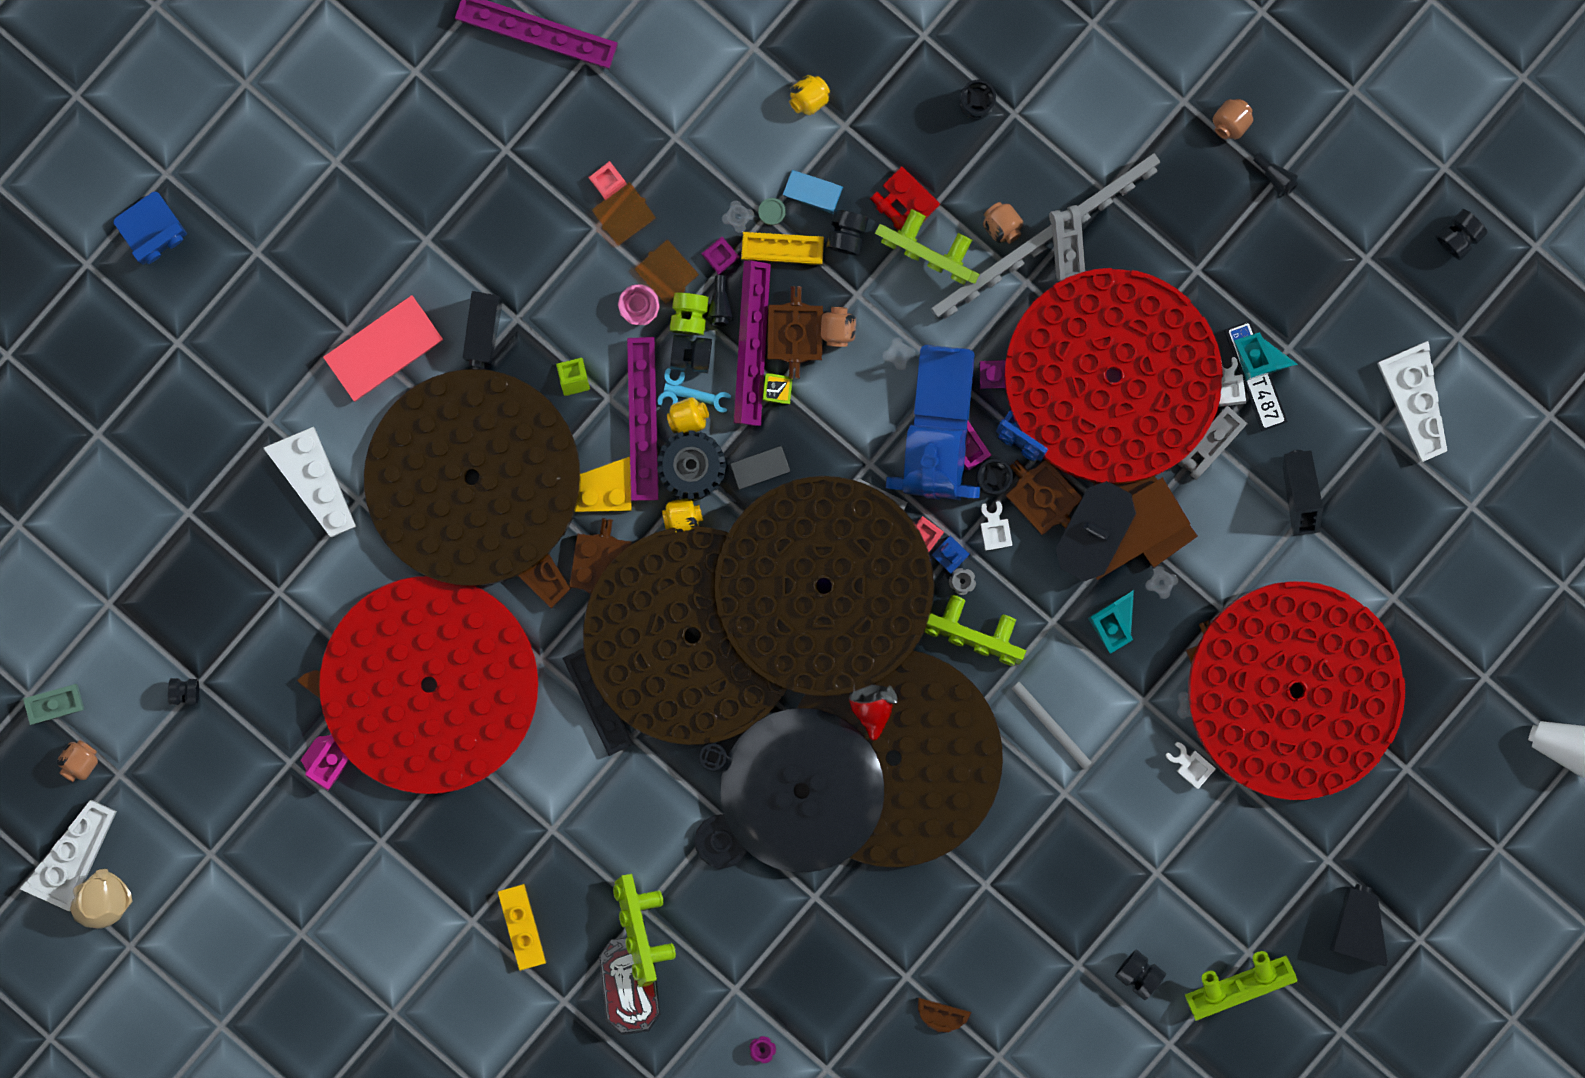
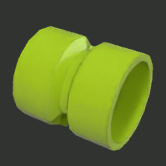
[669,293,709,336]

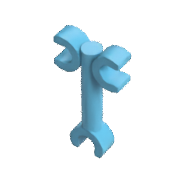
[657,368,731,413]

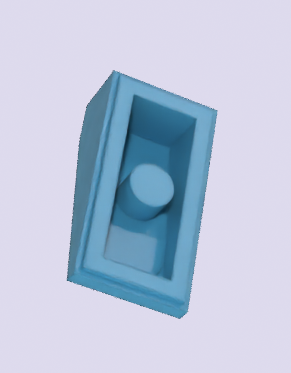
[783,170,843,214]

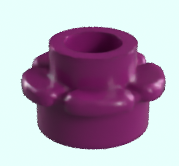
[749,1036,776,1063]

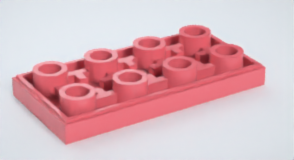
[323,295,444,402]

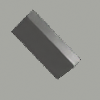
[730,446,790,490]

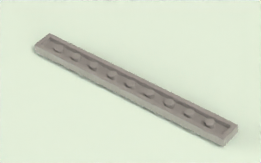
[931,153,1160,319]

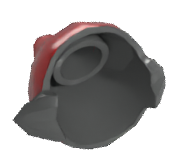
[849,685,897,740]

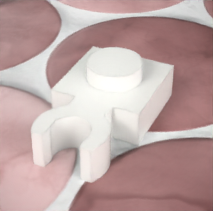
[1219,357,1246,407]
[980,501,1012,551]
[1165,742,1216,789]

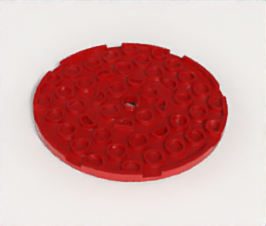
[1005,268,1223,484]
[319,576,538,794]
[1188,581,1405,800]

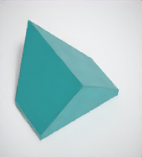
[1234,332,1298,381]
[1088,590,1134,654]

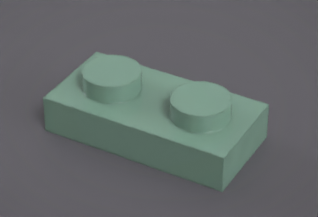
[23,684,85,725]

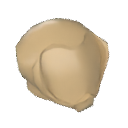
[70,869,133,929]

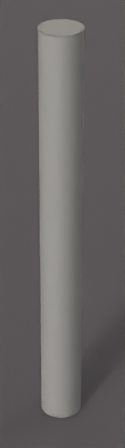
[1011,682,1092,769]

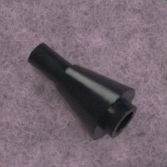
[1253,153,1298,196]
[706,275,733,326]

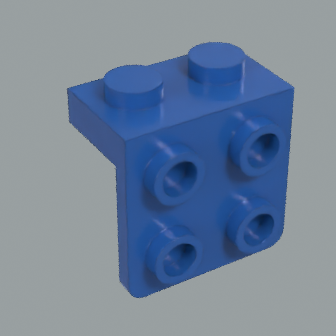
[114,192,187,265]
[996,410,1048,462]

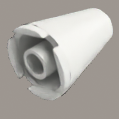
[1528,721,1585,779]

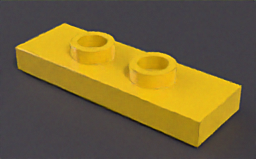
[741,232,824,265]
[498,884,546,971]

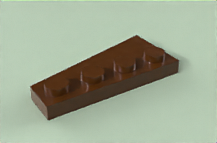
[518,554,571,609]

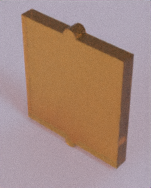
[592,182,656,246]
[634,239,699,304]

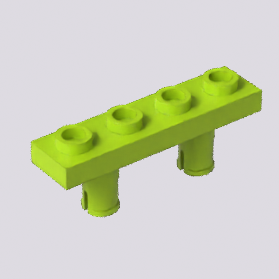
[875,209,980,285]
[924,595,1026,666]
[613,874,676,987]
[1185,951,1298,1021]

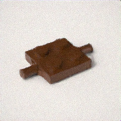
[768,286,823,379]
[1005,459,1082,535]
[569,518,632,596]

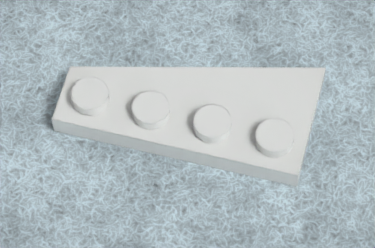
[1377,341,1447,462]
[264,427,356,538]
[20,800,117,912]

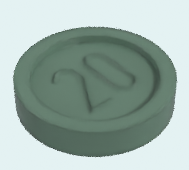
[758,198,785,225]

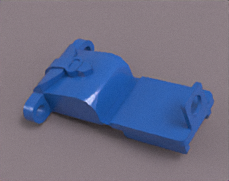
[885,345,980,500]

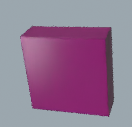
[701,237,740,275]

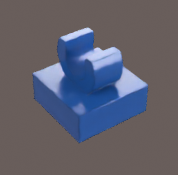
[931,535,970,574]

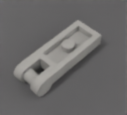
[1049,205,1085,282]
[1178,406,1247,480]

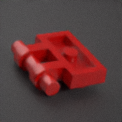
[870,166,940,230]

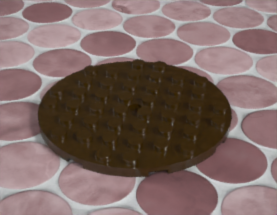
[364,369,581,586]
[715,476,934,696]
[583,526,787,745]
[794,651,1003,867]

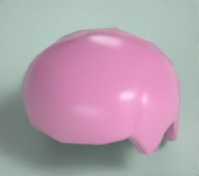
[618,284,660,325]

